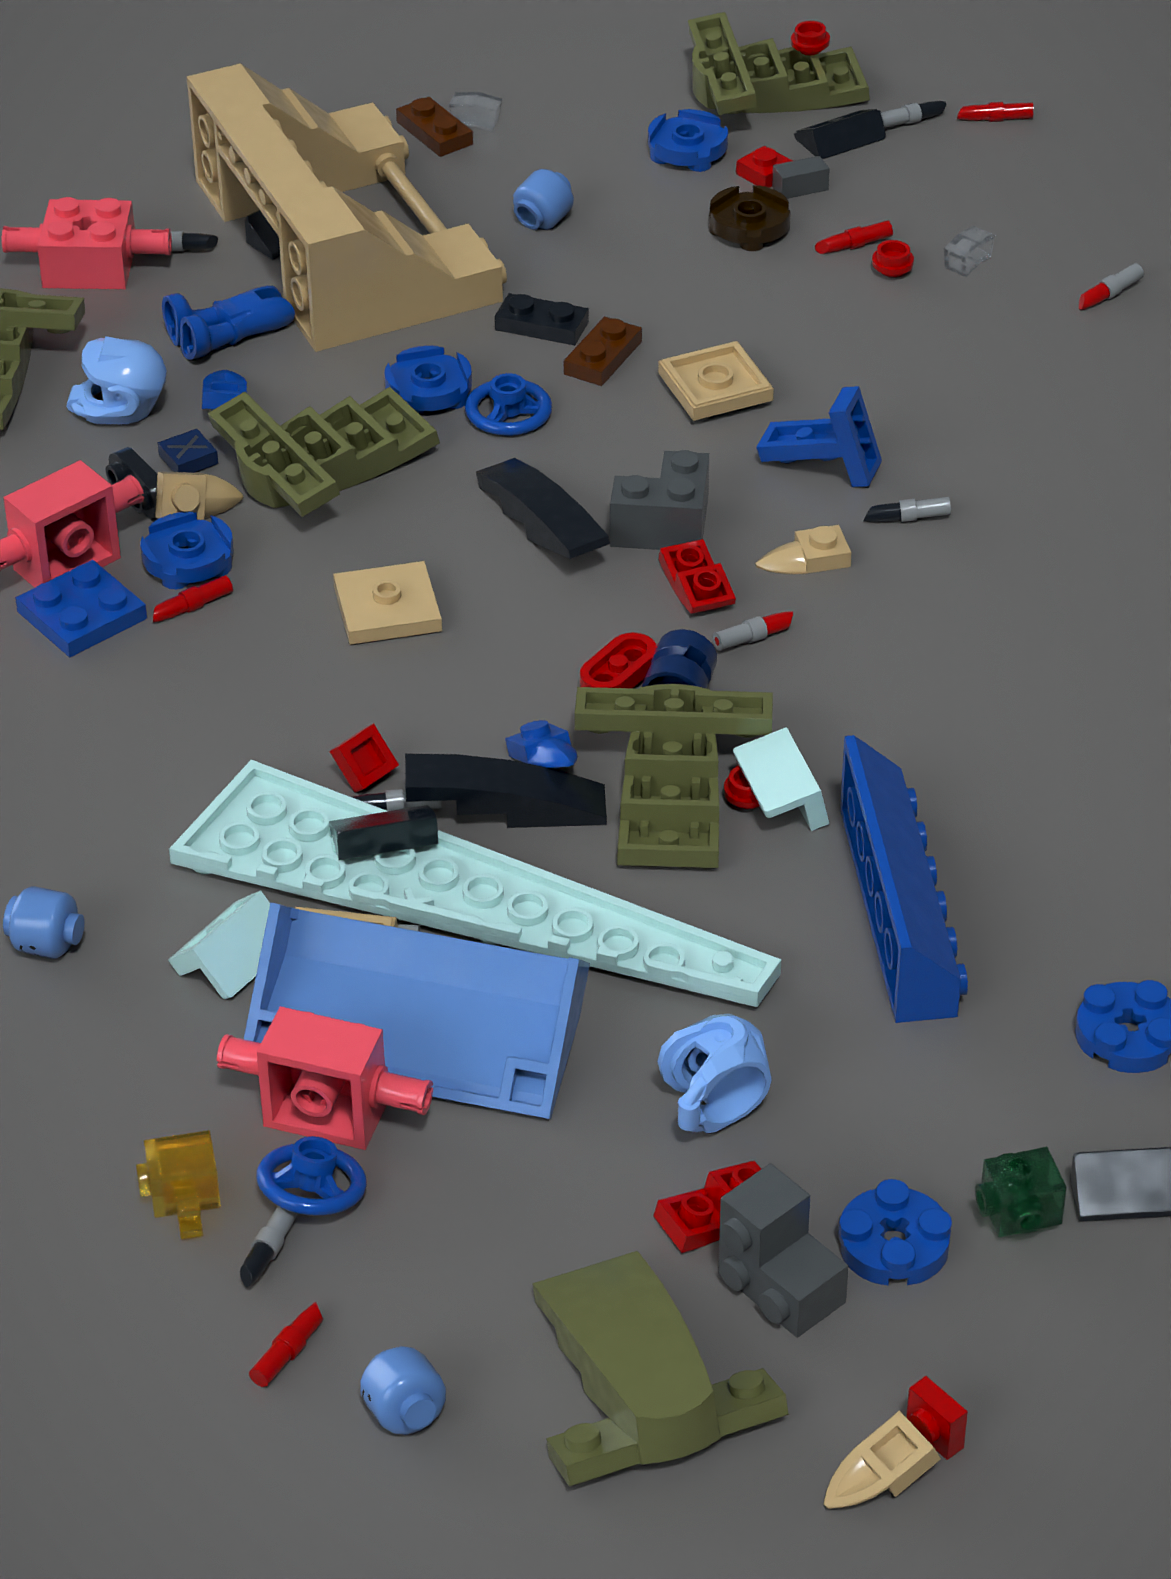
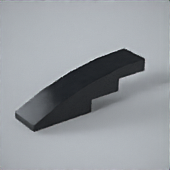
[476,458,610,559]
[405,753,607,828]

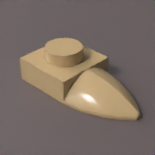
[155,472,243,520]
[755,525,852,574]
[823,1411,941,1509]

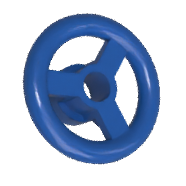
[465,373,552,436]
[256,1136,367,1216]

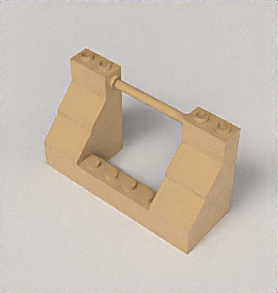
[187,63,507,352]

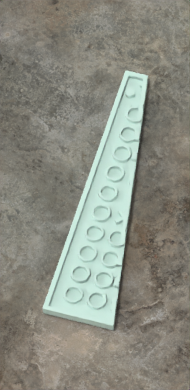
[169,760,781,1007]

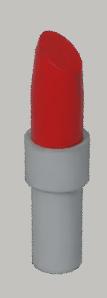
[1079,263,1144,310]
[712,611,793,650]

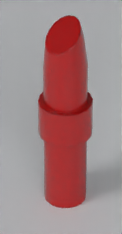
[957,102,1033,122]
[815,220,893,254]
[153,575,233,622]
[249,1302,323,1387]

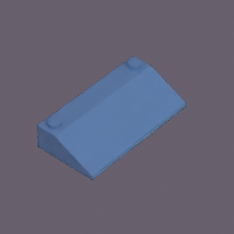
[244,902,590,1119]

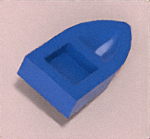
[202,370,247,411]
[505,720,578,768]

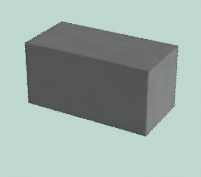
[772,156,830,199]

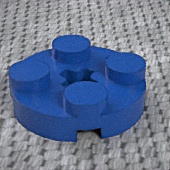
[648,109,728,172]
[384,346,472,414]
[140,512,234,590]
[1075,980,1171,1073]
[838,1179,952,1286]

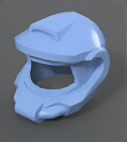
[67,336,167,424]
[657,1014,772,1133]

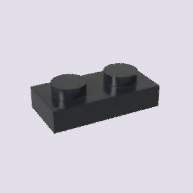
[494,293,589,346]

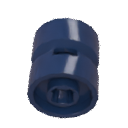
[642,629,717,689]

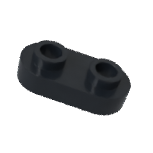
[105,447,158,519]

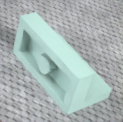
[733,727,829,831]
[168,890,270,999]

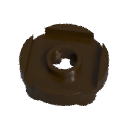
[709,185,791,251]

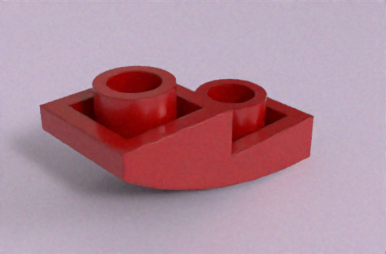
[658,539,736,614]
[653,1160,761,1253]

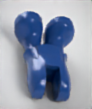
[162,286,295,360]

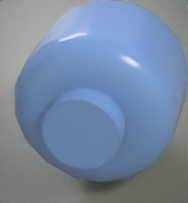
[513,169,574,230]
[3,886,85,959]
[360,1346,446,1435]

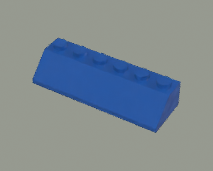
[840,735,968,1023]

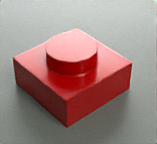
[736,145,793,188]
[329,723,399,793]
[906,1376,968,1460]

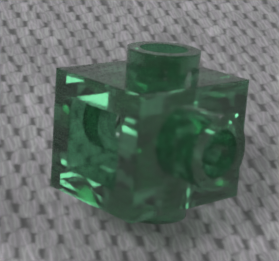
[975,1147,1067,1237]

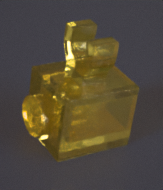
[136,1130,221,1239]

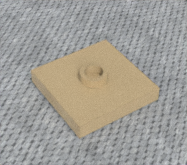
[658,341,774,421]
[333,561,442,645]

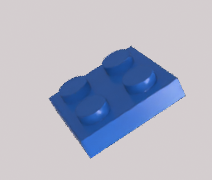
[15,560,147,658]

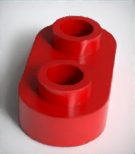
[580,632,657,689]

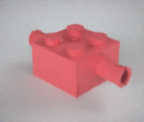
[2,197,172,289]
[0,460,144,588]
[217,1006,433,1150]

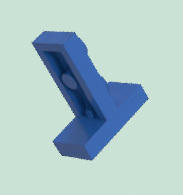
[756,386,882,487]

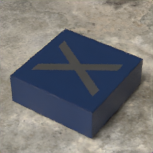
[157,428,218,473]

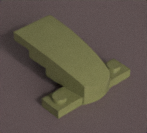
[687,12,870,115]
[0,288,85,430]
[208,387,440,517]
[575,684,773,868]
[532,1251,789,1486]

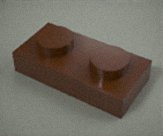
[396,97,473,157]
[564,316,642,386]

